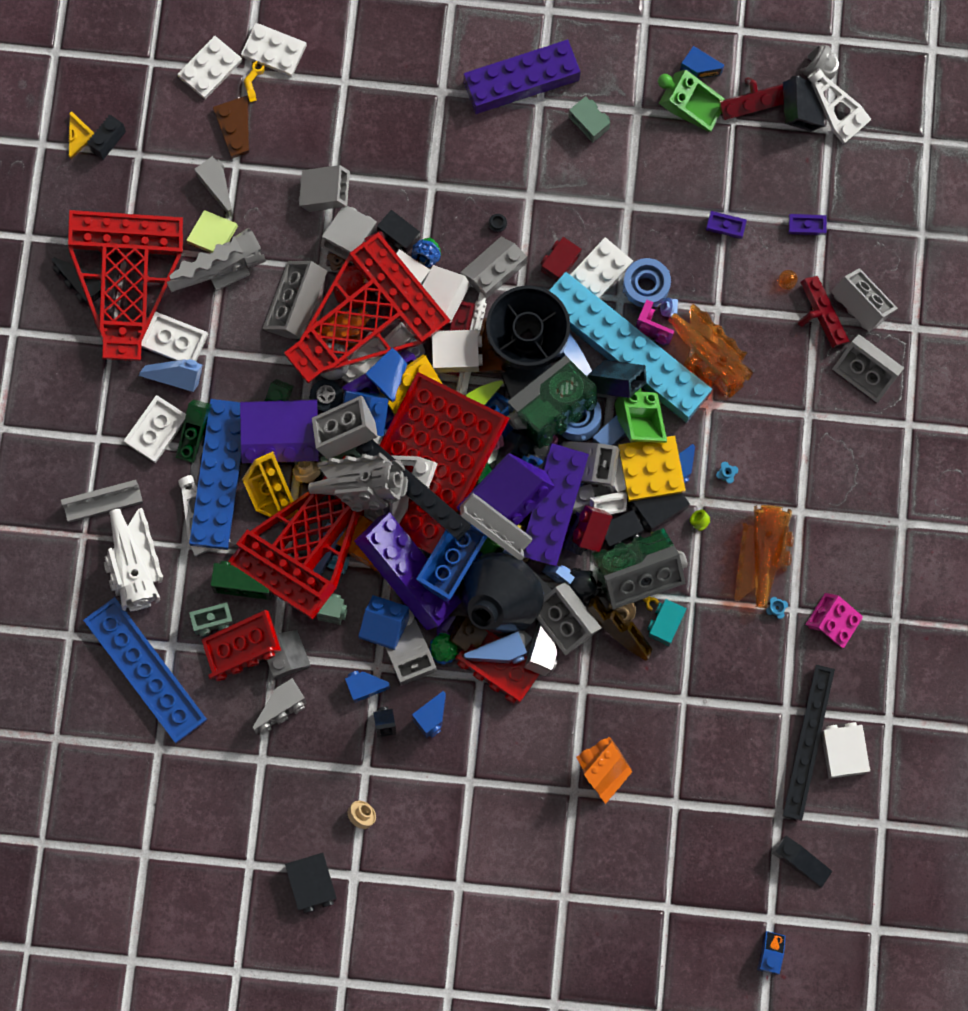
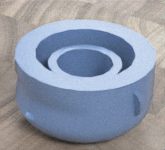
[623,258,671,308]
[557,392,601,442]

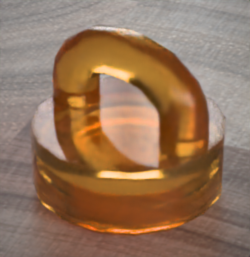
[778,270,798,290]

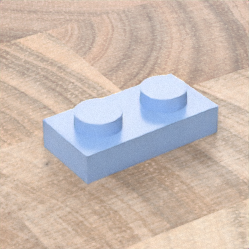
[542,565,575,584]

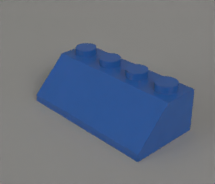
[416,515,487,602]

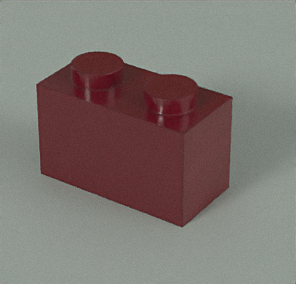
[540,237,582,282]
[572,505,613,552]

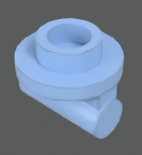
[660,298,678,319]

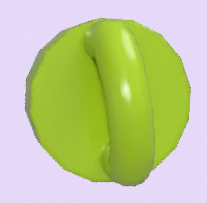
[690,509,710,531]

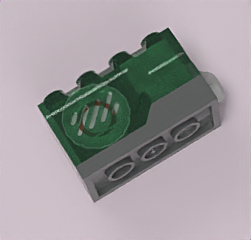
[507,356,597,449]
[592,528,688,609]

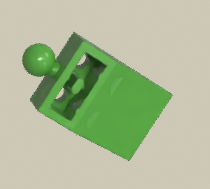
[658,70,725,132]
[614,388,667,443]

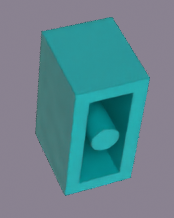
[647,599,687,646]

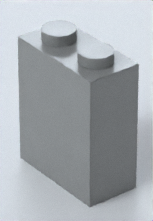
[299,165,350,212]
[321,206,377,264]

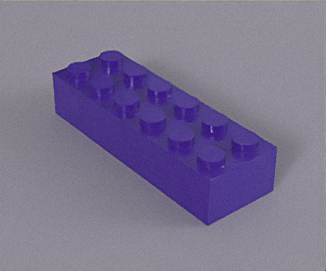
[463,39,581,114]
[523,443,589,566]
[354,512,462,630]

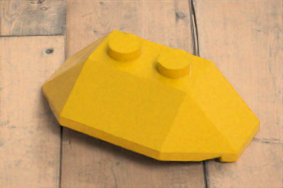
[242,452,298,522]

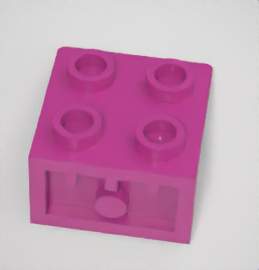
[636,300,674,345]
[805,593,863,648]

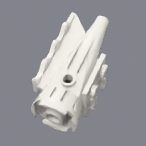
[104,508,163,611]

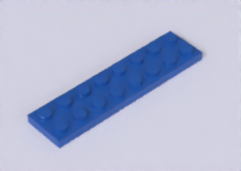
[189,399,241,550]
[83,597,207,744]

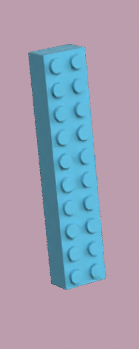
[549,272,712,423]

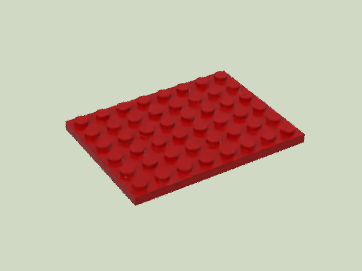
[360,372,510,554]

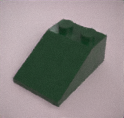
[211,561,272,600]

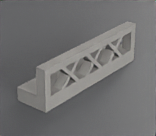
[61,480,143,523]
[460,492,532,560]

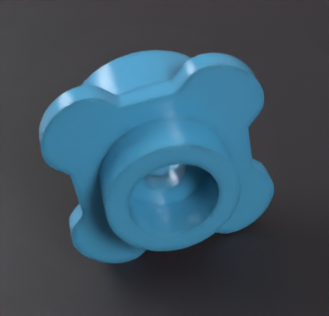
[716,462,738,484]
[766,597,788,619]

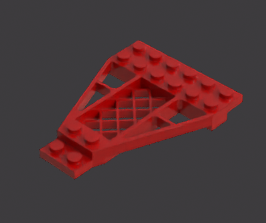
[68,210,183,361]
[284,232,451,383]
[228,456,361,619]

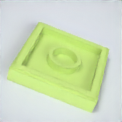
[187,210,238,253]

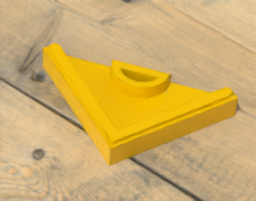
[68,111,94,159]

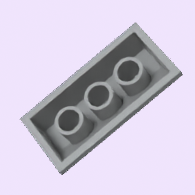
[262,261,327,339]

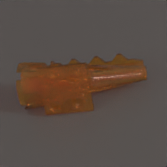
[668,304,754,399]
[735,505,794,608]

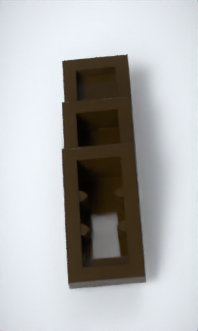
[587,596,653,661]

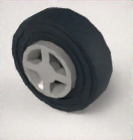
[309,379,343,413]

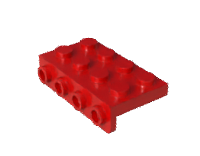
[201,610,281,681]
[455,629,540,704]

